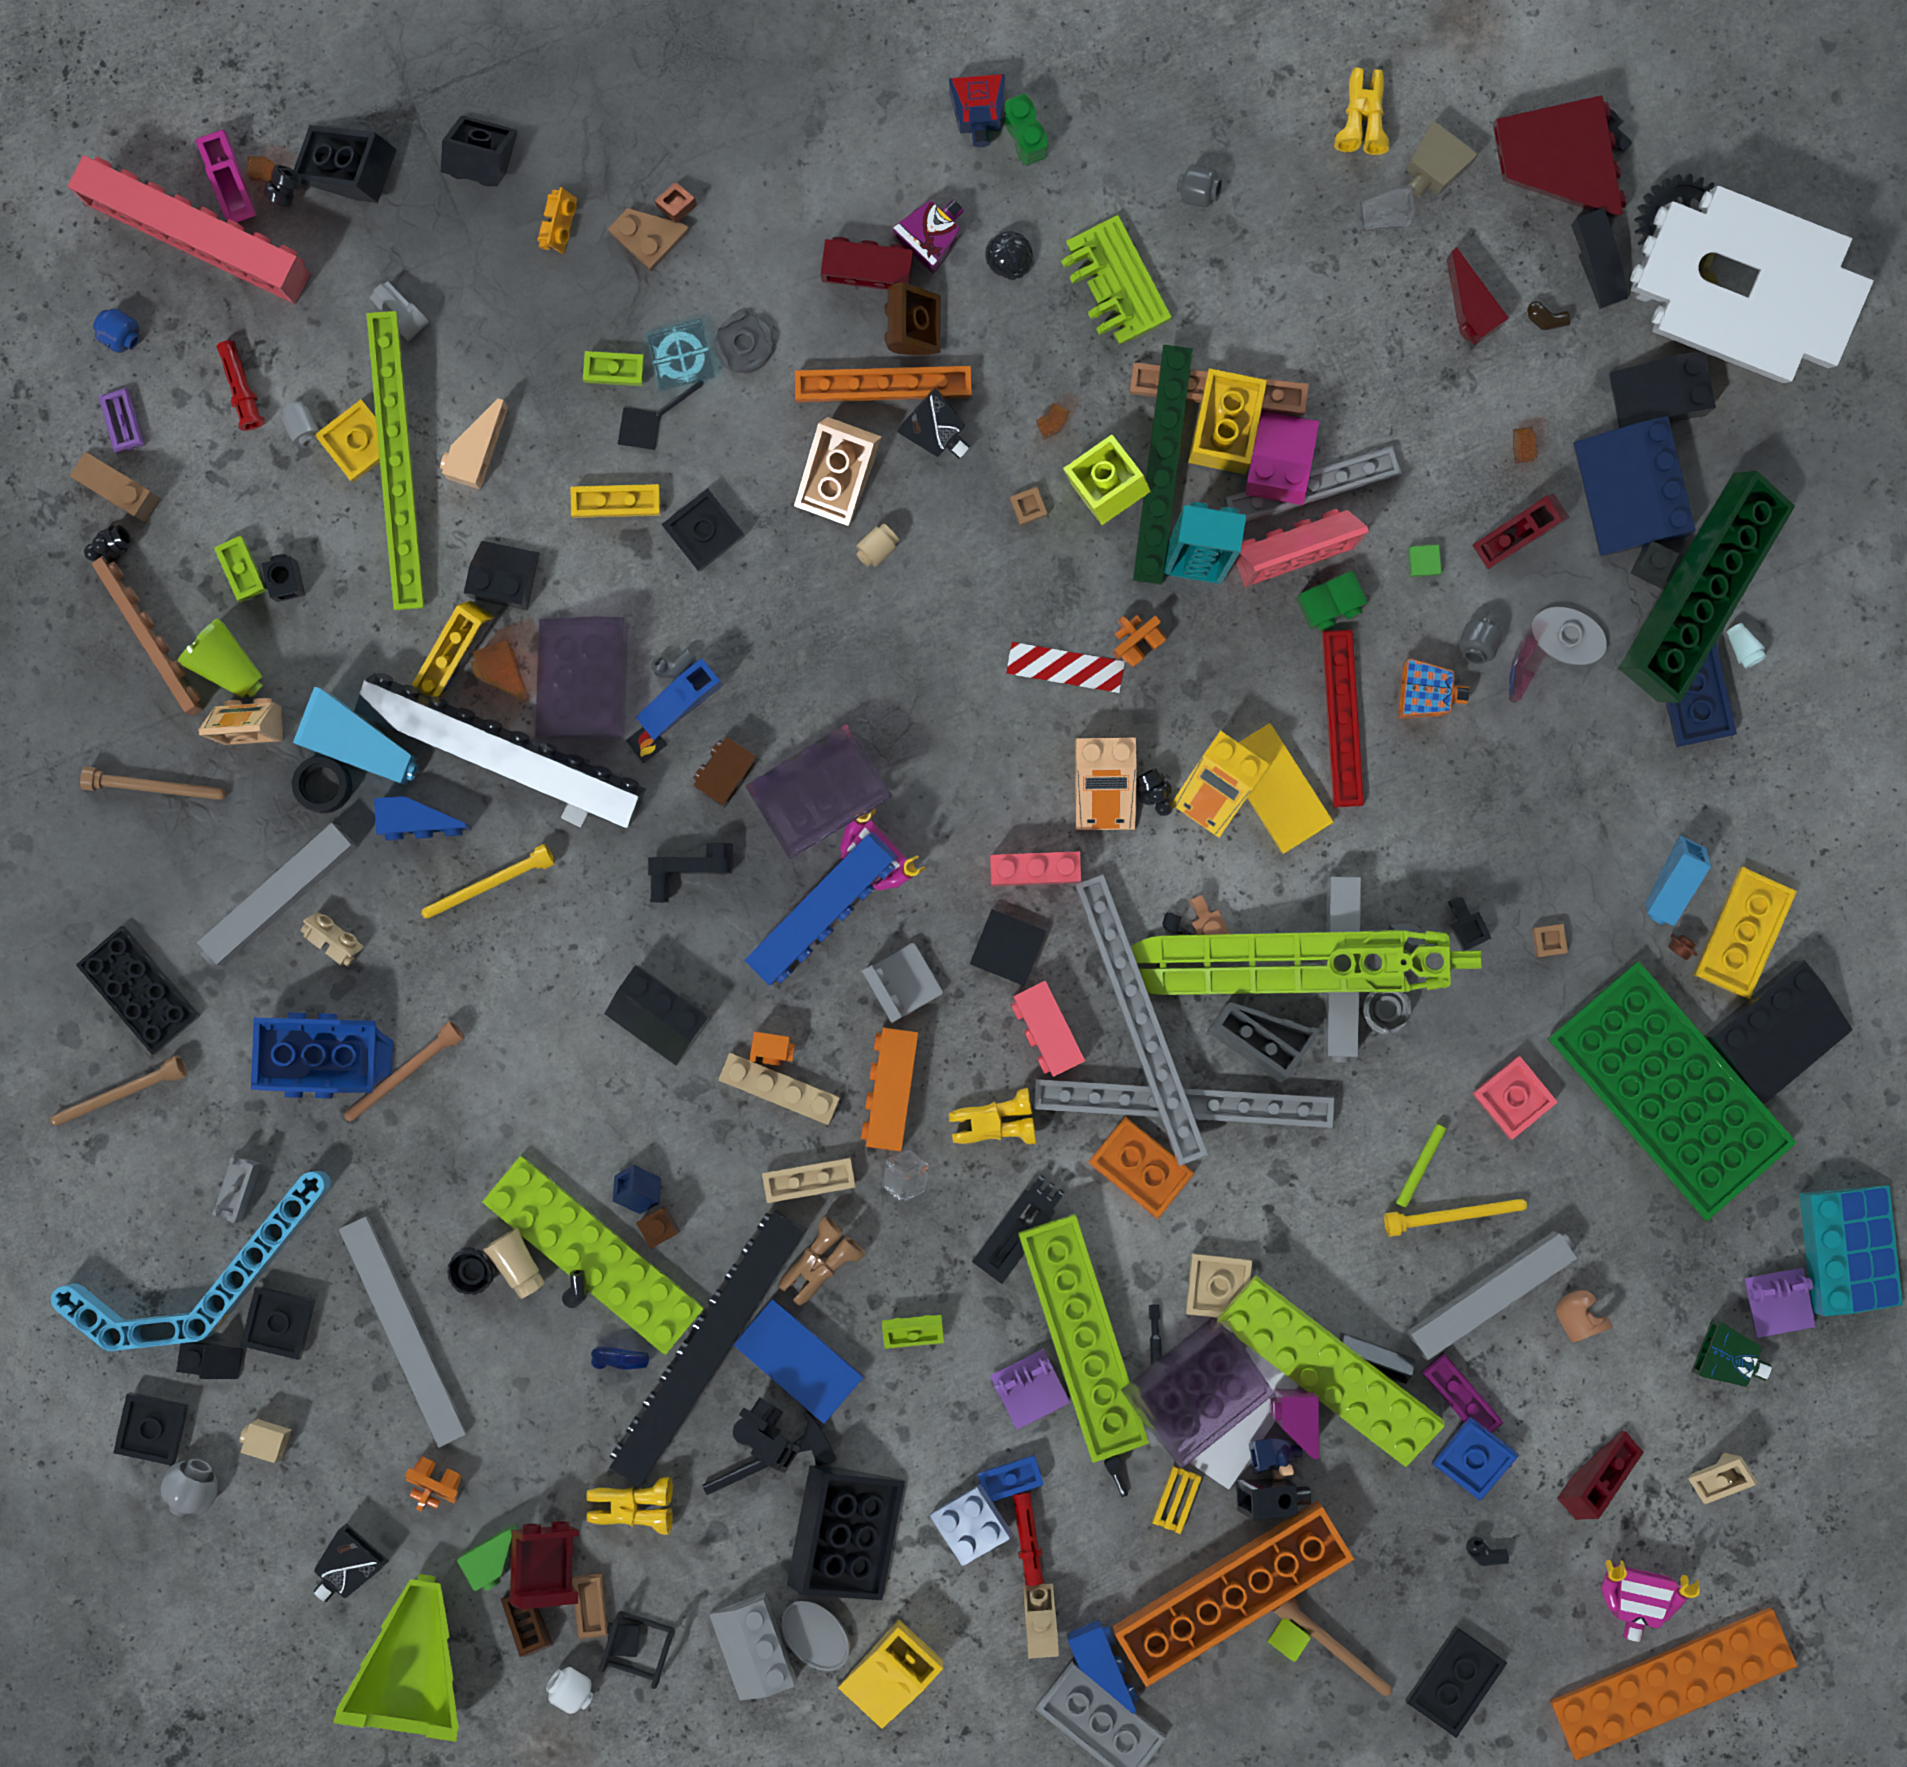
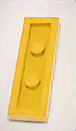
[570,484,661,518]

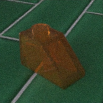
[471,641,530,702]

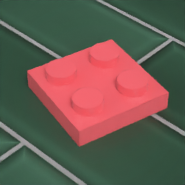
[1472,1056,1558,1140]

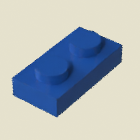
[977,1454,1044,1502]

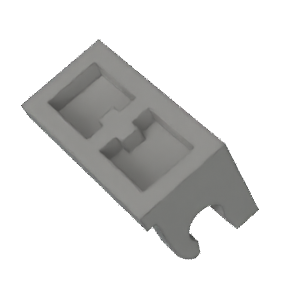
[212,1155,262,1223]

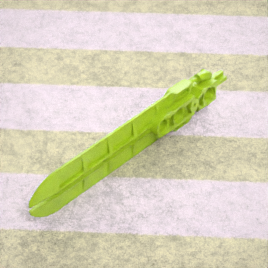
[1131,930,1482,995]

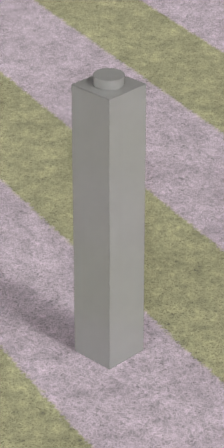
[197,823,358,966]
[1324,877,1361,1063]
[1406,1231,1577,1360]

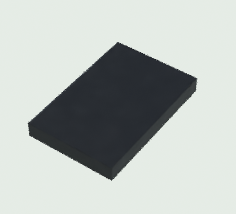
[1405,1626,1507,1738]

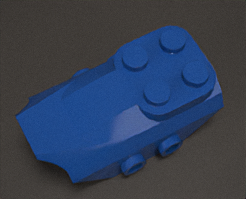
[251,1012,393,1098]

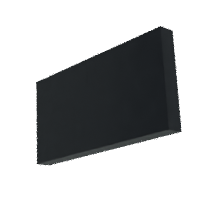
[76,926,200,1055]

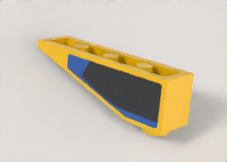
[412,600,494,698]

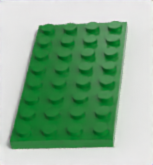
[1547,961,1797,1221]

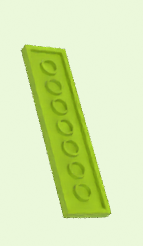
[482,1155,704,1355]
[1018,1214,1150,1463]
[1217,1275,1445,1467]

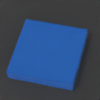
[1432,1416,1518,1501]

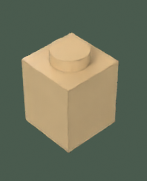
[240,1419,292,1463]

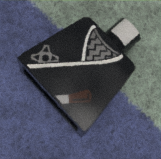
[898,387,970,459]
[314,1523,389,1602]

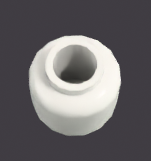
[546,1667,593,1714]

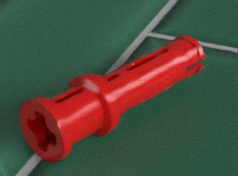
[216,340,265,431]

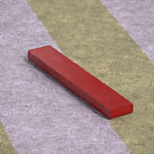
[1322,629,1364,808]

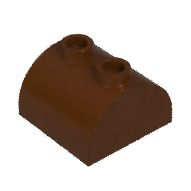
[884,282,941,356]

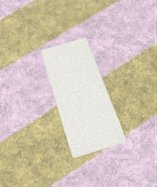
[1176,1346,1299,1490]

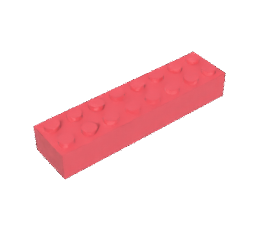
[67,155,311,304]

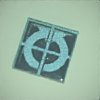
[645,319,716,391]

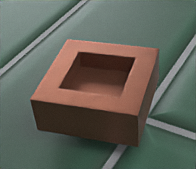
[655,182,697,223]

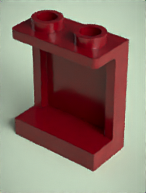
[510,1521,579,1610]

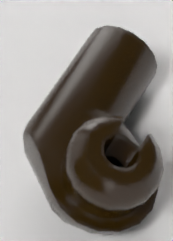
[1527,301,1570,330]

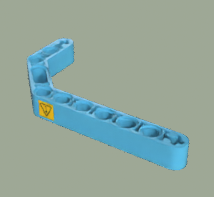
[51,1171,331,1351]

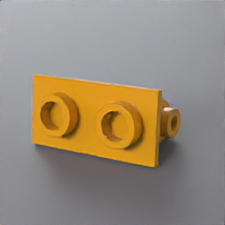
[537,187,577,254]

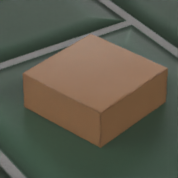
[1009,487,1047,526]
[1532,924,1568,958]

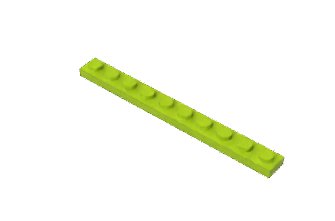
[366,311,425,611]

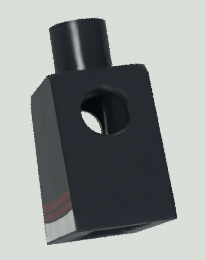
[1236,1478,1311,1521]

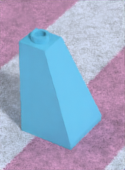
[293,687,418,786]

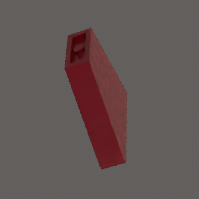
[1492,95,1626,218]

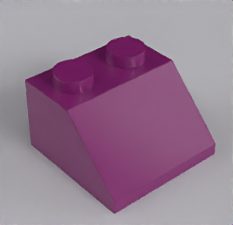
[1269,1389,1319,1459]

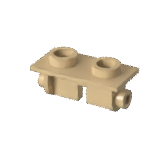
[301,912,365,967]

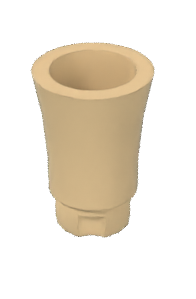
[482,1227,545,1299]

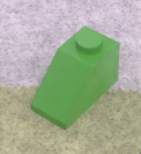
[457,1524,517,1592]

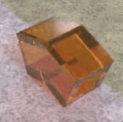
[246,156,275,183]
[1036,403,1070,440]
[1513,427,1537,464]

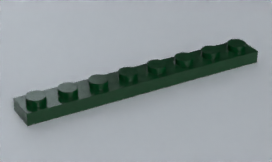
[1133,345,1193,585]

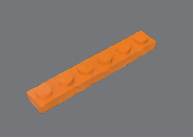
[794,366,972,402]

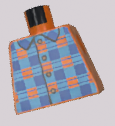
[1398,659,1469,719]

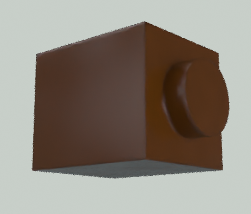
[636,1206,681,1249]

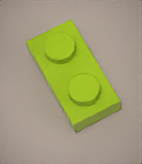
[583,351,645,386]
[213,535,267,603]
[882,1315,944,1349]

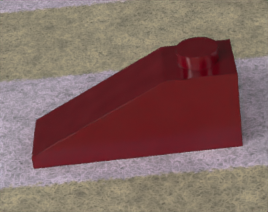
[1447,247,1509,346]
[1472,493,1570,569]
[1557,1431,1644,1520]

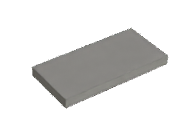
[1035,1659,1167,1767]

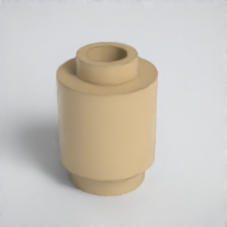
[856,523,900,567]

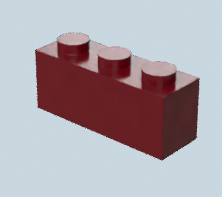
[821,237,913,290]

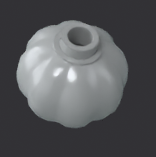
[160,1459,218,1517]

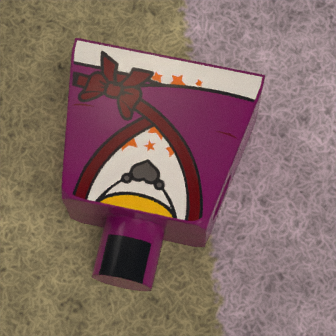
[893,199,964,274]

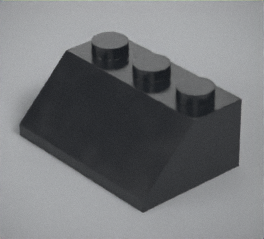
[604,965,711,1066]

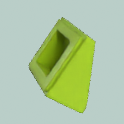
[1267,1618,1311,1662]

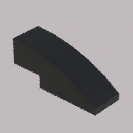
[1571,208,1628,310]

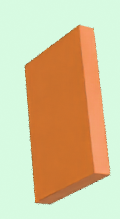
[1088,1116,1195,1219]

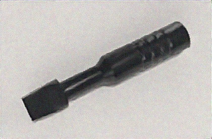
[1149,1304,1163,1373]

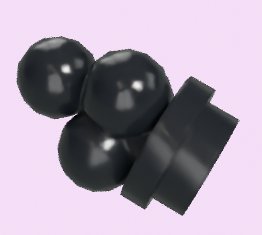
[84,525,132,562]
[1136,768,1173,816]

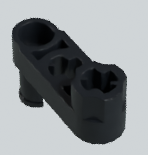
[648,843,733,903]

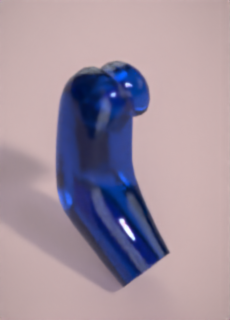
[591,1347,649,1370]

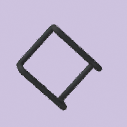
[599,1611,675,1689]

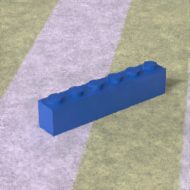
[744,832,899,986]

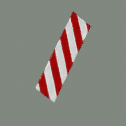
[1006,642,1125,693]

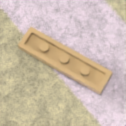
[718,1053,840,1125]

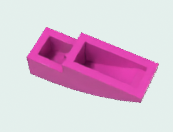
[195,130,257,222]

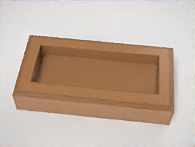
[572,1573,609,1639]

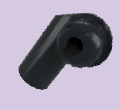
[1466,1536,1509,1566]

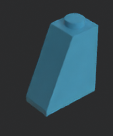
[1646,835,1711,926]

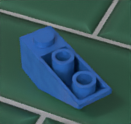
[635,658,723,741]
[374,796,471,841]
[1067,1620,1139,1714]

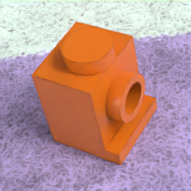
[749,1032,795,1066]

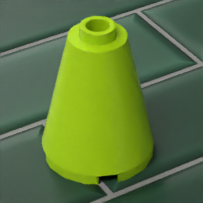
[177,618,263,698]

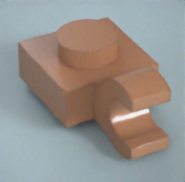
[1189,895,1230,935]

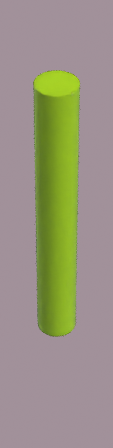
[1396,1123,1447,1208]

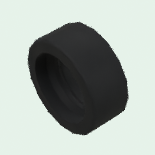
[291,756,352,813]

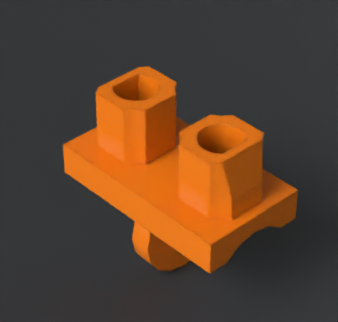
[1113,615,1167,668]
[405,1456,462,1512]

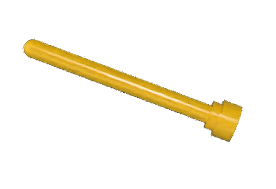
[421,843,555,919]
[1384,1199,1527,1237]

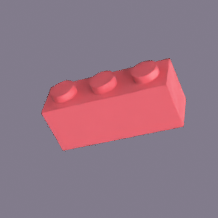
[990,851,1081,887]
[1010,980,1085,1077]

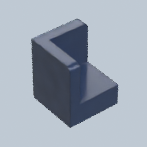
[613,1165,661,1214]

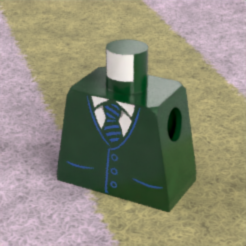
[1691,1319,1772,1387]

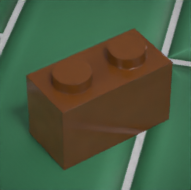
[693,737,758,808]

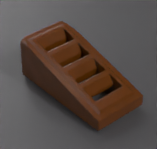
[501,1595,553,1657]

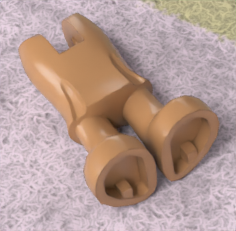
[778,1215,866,1306]

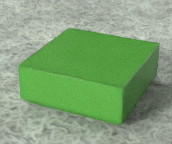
[1408,545,1441,578]

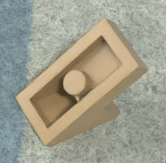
[1688,1453,1757,1505]

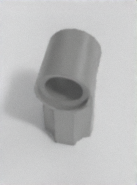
[370,281,430,342]

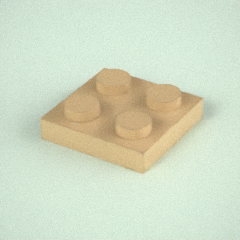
[1185,1253,1252,1318]

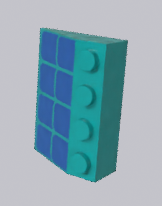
[1799,1185,1903,1316]

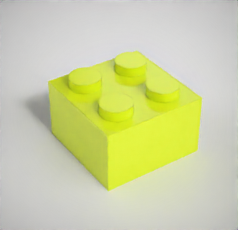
[1063,435,1151,525]

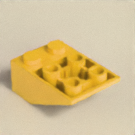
[838,1619,943,1729]

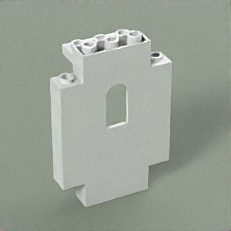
[1630,186,1874,383]

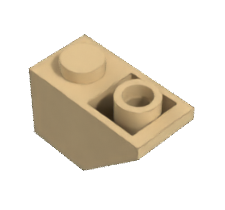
[1023,1584,1059,1659]

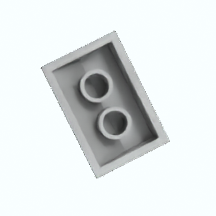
[709,1592,797,1700]

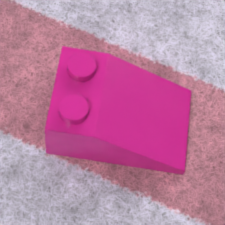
[1245,411,1319,505]

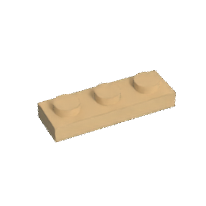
[762,1157,856,1203]

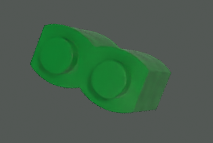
[1004,93,1048,166]
[1296,571,1368,632]

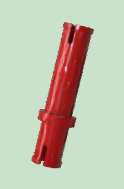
[1012,1491,1044,1586]

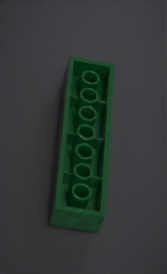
[1618,471,1795,703]

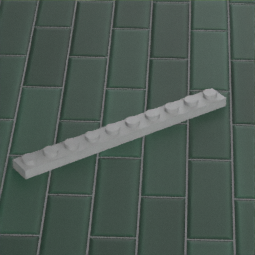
[1075,875,1208,1166]
[1034,1079,1334,1128]

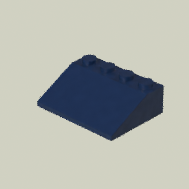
[1573,416,1696,556]

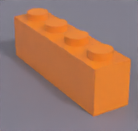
[861,1027,919,1152]

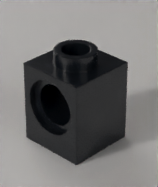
[261,554,306,602]

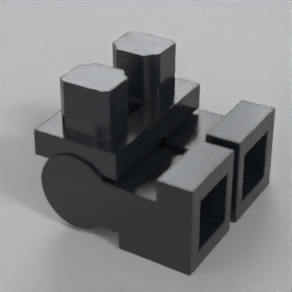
[733,1397,801,1474]

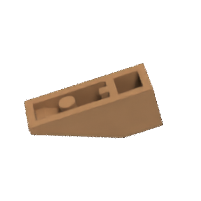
[70,452,161,523]

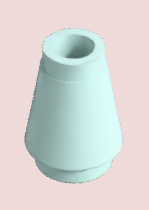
[1726,623,1767,669]

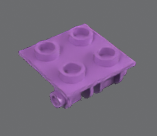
[1744,1267,1816,1338]
[990,1349,1070,1430]

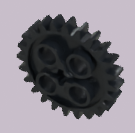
[1634,174,1715,268]

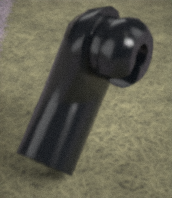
[562,1270,587,1308]

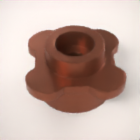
[1668,934,1698,961]

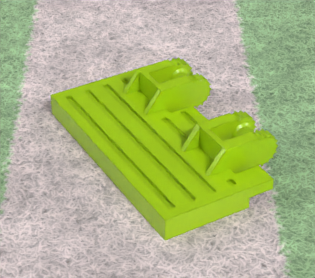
[1061,215,1172,345]

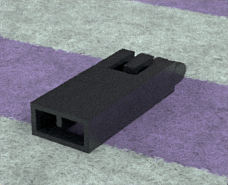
[972,1174,1065,1284]

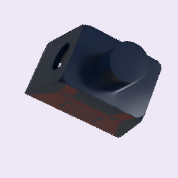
[949,74,1005,147]

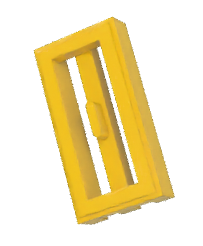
[1152,1465,1202,1534]

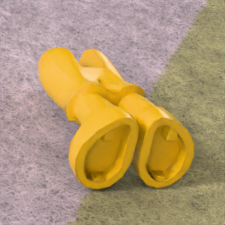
[1334,67,1390,155]
[949,1088,1037,1145]
[586,1477,673,1535]

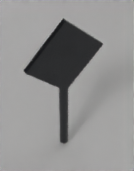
[618,381,703,450]

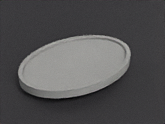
[1531,607,1607,665]
[782,1600,849,1671]

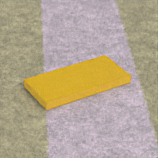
[1238,723,1334,855]
[1693,867,1797,999]

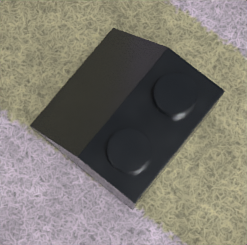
[440,115,517,187]
[464,541,540,610]

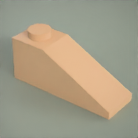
[440,399,508,490]

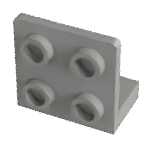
[862,943,943,1023]

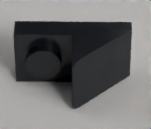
[176,1342,243,1379]

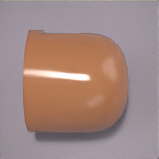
[1555,1290,1613,1343]

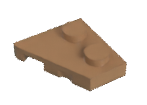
[608,208,690,272]

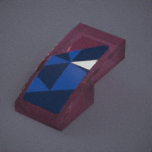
[1509,636,1538,703]

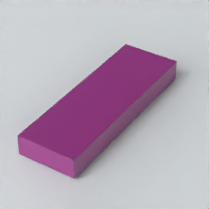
[1421,1353,1504,1433]

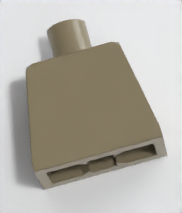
[1406,120,1478,198]

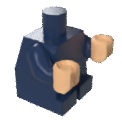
[1248,1438,1302,1479]

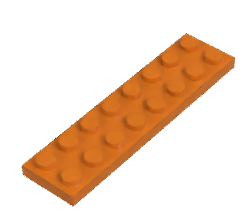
[1549,1607,1797,1760]

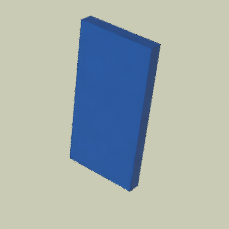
[733,1298,864,1424]

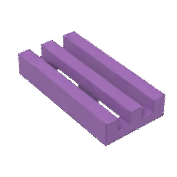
[98,388,145,454]

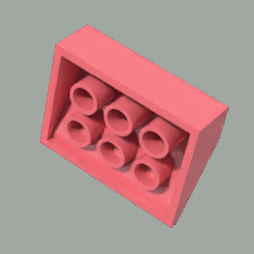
[1235,509,1369,587]

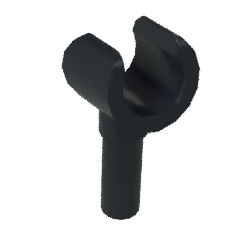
[1162,912,1192,935]
[1104,1455,1128,1497]

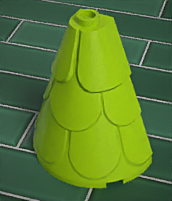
[333,1574,459,1742]

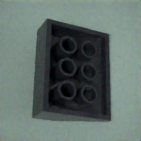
[1704,960,1853,1104]
[787,1465,905,1600]

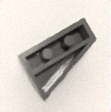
[1207,1002,1320,1083]

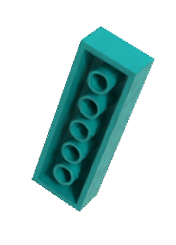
[1164,502,1246,584]

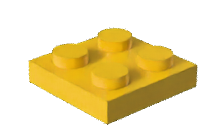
[315,399,380,483]

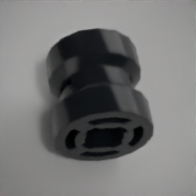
[263,164,302,207]

